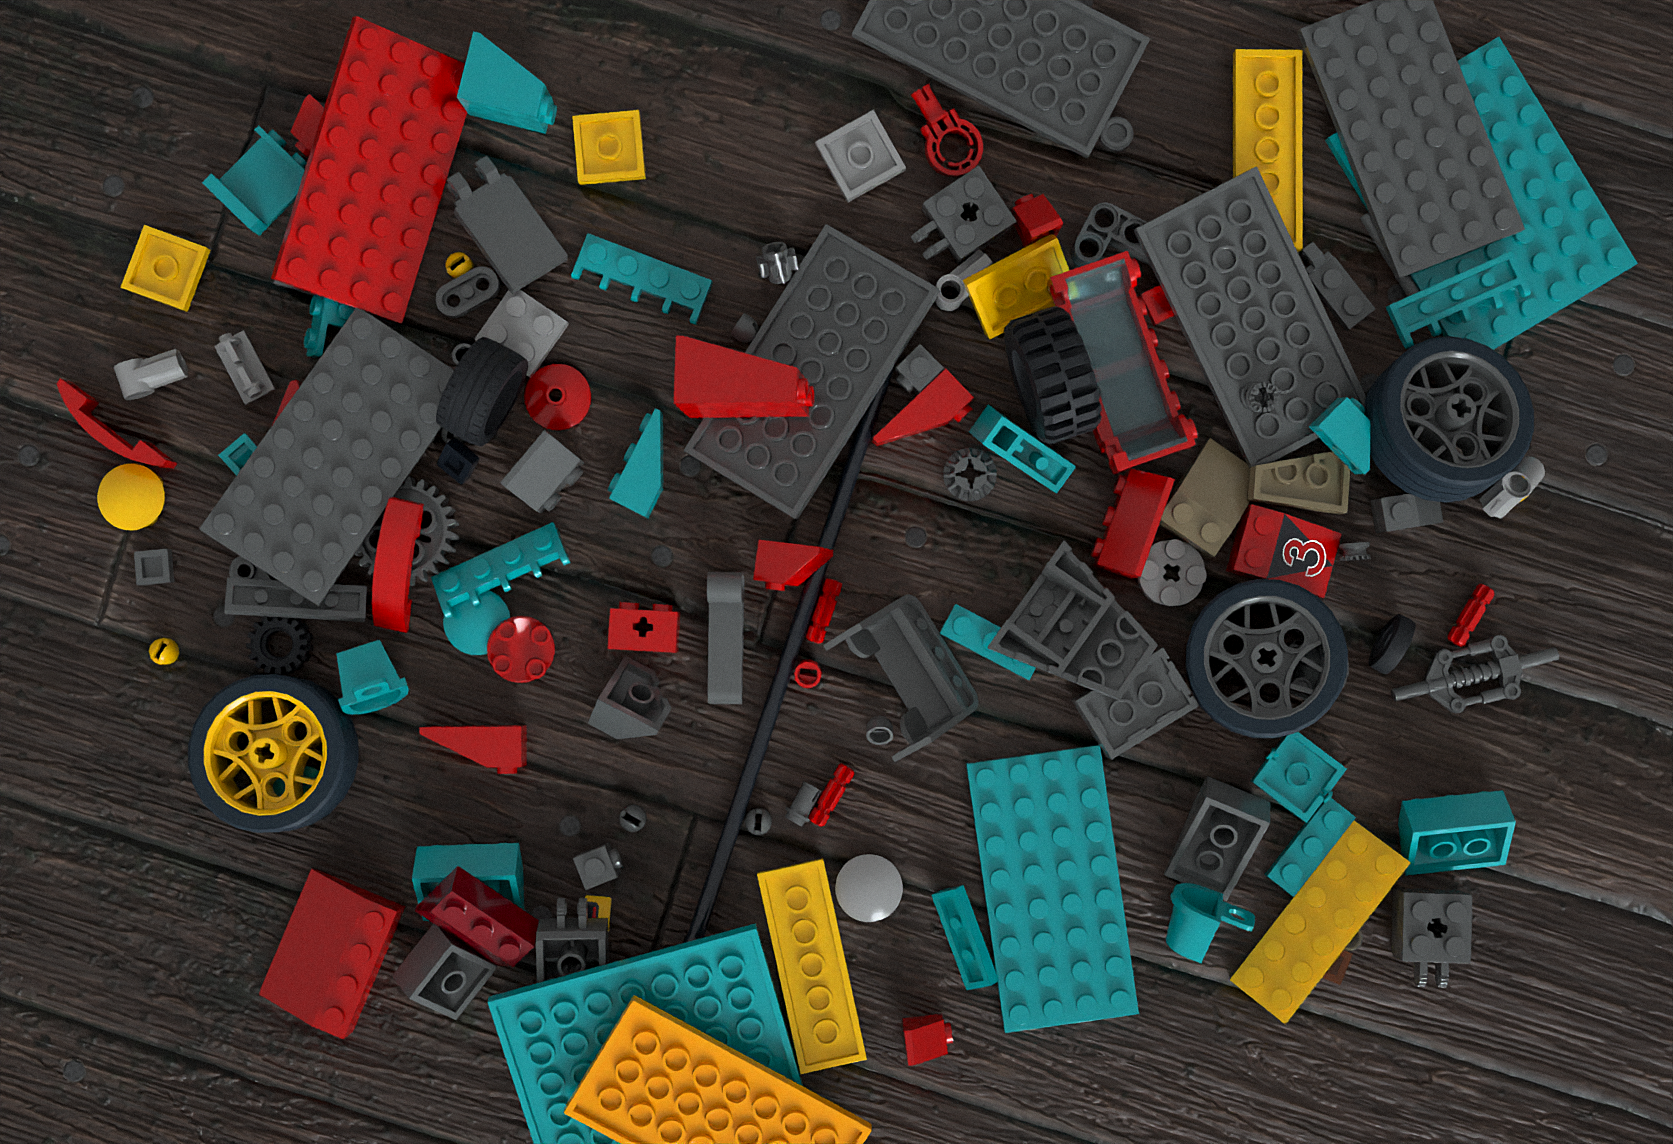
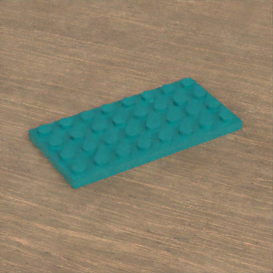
[966,745,1139,1033]

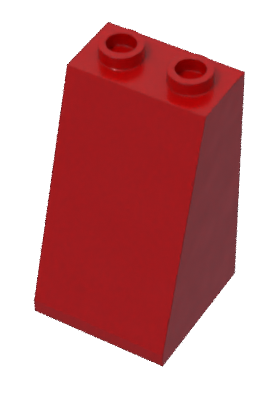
[674,336,815,418]

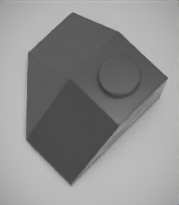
[588,656,672,739]

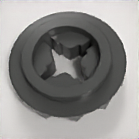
[943,447,997,501]

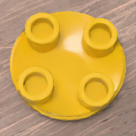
[97,463,165,530]

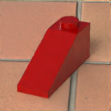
[872,369,974,446]
[419,725,527,774]

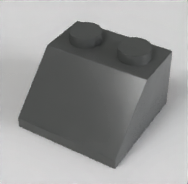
[500,430,584,514]
[392,924,498,1020]

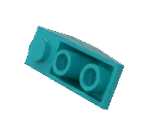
[608,408,663,519]

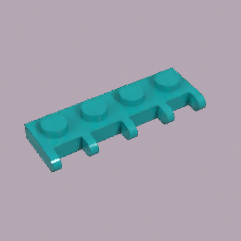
[571,233,713,325]
[1386,251,1531,349]
[431,522,571,618]

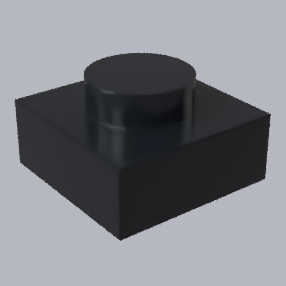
[436,437,480,485]

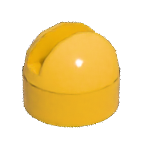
[445,252,474,279]
[148,638,179,665]

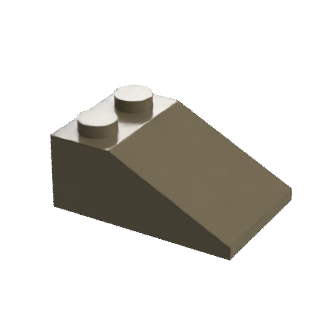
[1159,438,1250,558]

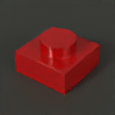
[1140,285,1175,326]

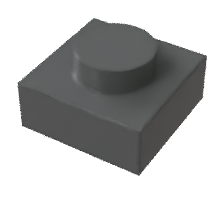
[134,549,174,586]

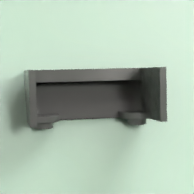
[823,594,979,762]

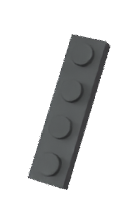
[224,577,367,622]

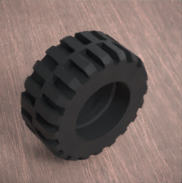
[1004,306,1102,444]

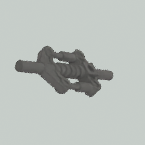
[1391,635,1559,713]

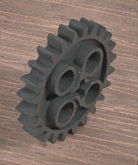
[354,476,460,586]

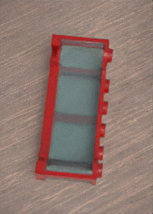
[1047,251,1198,474]

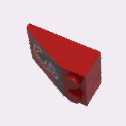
[1226,504,1342,598]

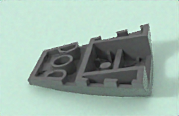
[987,540,1158,700]

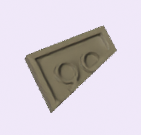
[1248,452,1350,515]

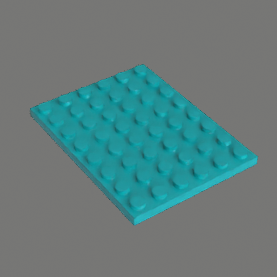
[1325,36,1638,350]
[487,923,803,1144]

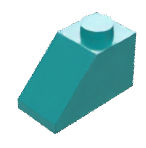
[1308,397,1371,474]

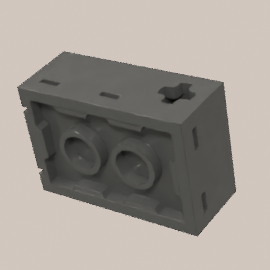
[1072,647,1199,759]

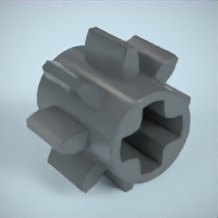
[756,242,799,284]

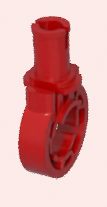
[911,84,983,177]

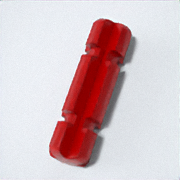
[806,578,842,644]
[1448,584,1494,647]
[809,763,854,827]

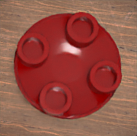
[487,616,555,683]

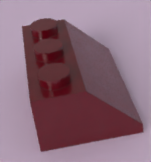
[415,866,539,967]

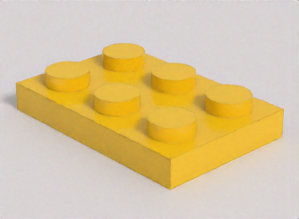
[963,233,1078,340]

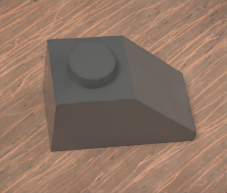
[1370,494,1443,533]

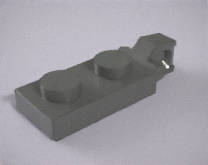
[1298,242,1375,331]

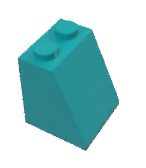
[457,31,557,134]

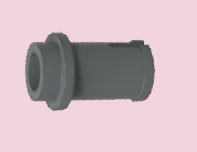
[785,781,822,827]

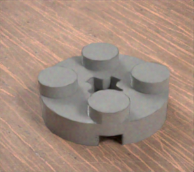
[1137,539,1207,606]

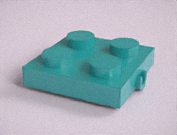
[1250,732,1347,823]

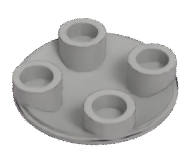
[835,854,903,922]

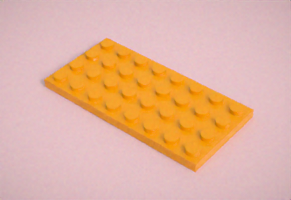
[564,995,872,1144]

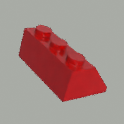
[1091,469,1175,579]

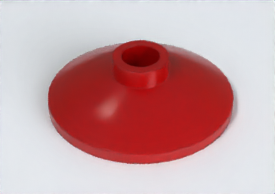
[524,364,591,431]

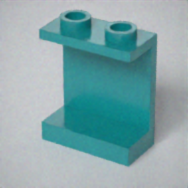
[202,125,307,236]

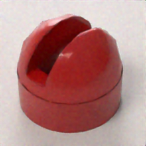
[794,659,822,688]

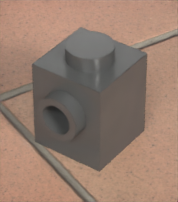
[895,344,944,395]
[573,842,623,890]

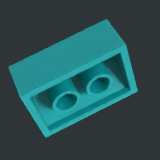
[1398,790,1516,875]
[412,843,524,921]

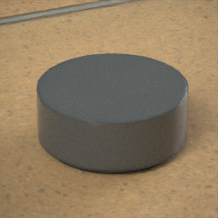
[1099,117,1133,153]

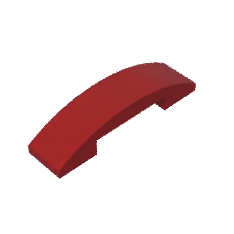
[56,378,178,469]
[372,497,424,633]

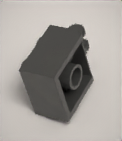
[911,166,1017,265]
[1391,888,1472,988]
[536,898,609,983]

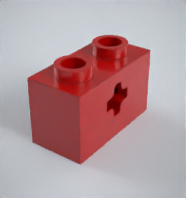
[608,602,680,653]

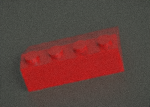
[259,868,405,1039]

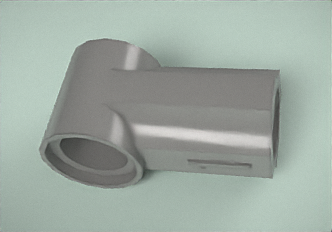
[934,249,993,311]
[114,349,188,400]
[1479,456,1545,519]

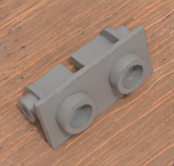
[214,330,275,405]

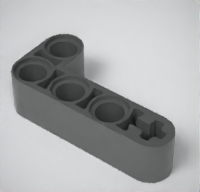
[1070,202,1151,267]
[707,572,744,704]

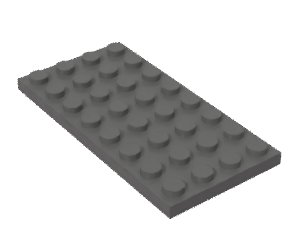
[852,0,1150,159]
[1297,0,1525,280]
[1133,166,1366,468]
[684,224,940,520]
[199,308,454,606]

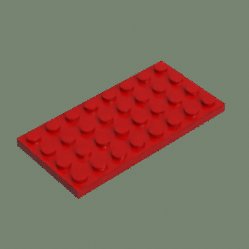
[271,16,467,324]

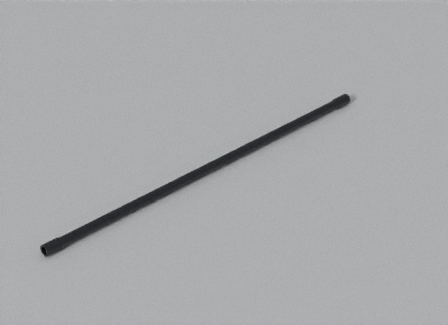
[683,364,896,943]

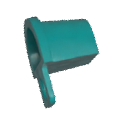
[336,640,409,715]
[1165,883,1255,963]

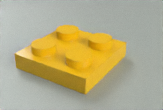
[572,110,646,185]
[121,225,211,312]

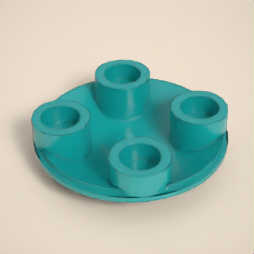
[443,590,510,655]

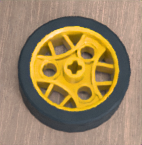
[188,674,359,833]

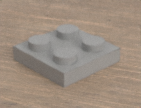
[815,110,906,203]
[475,290,569,378]

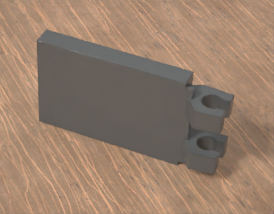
[446,155,568,294]

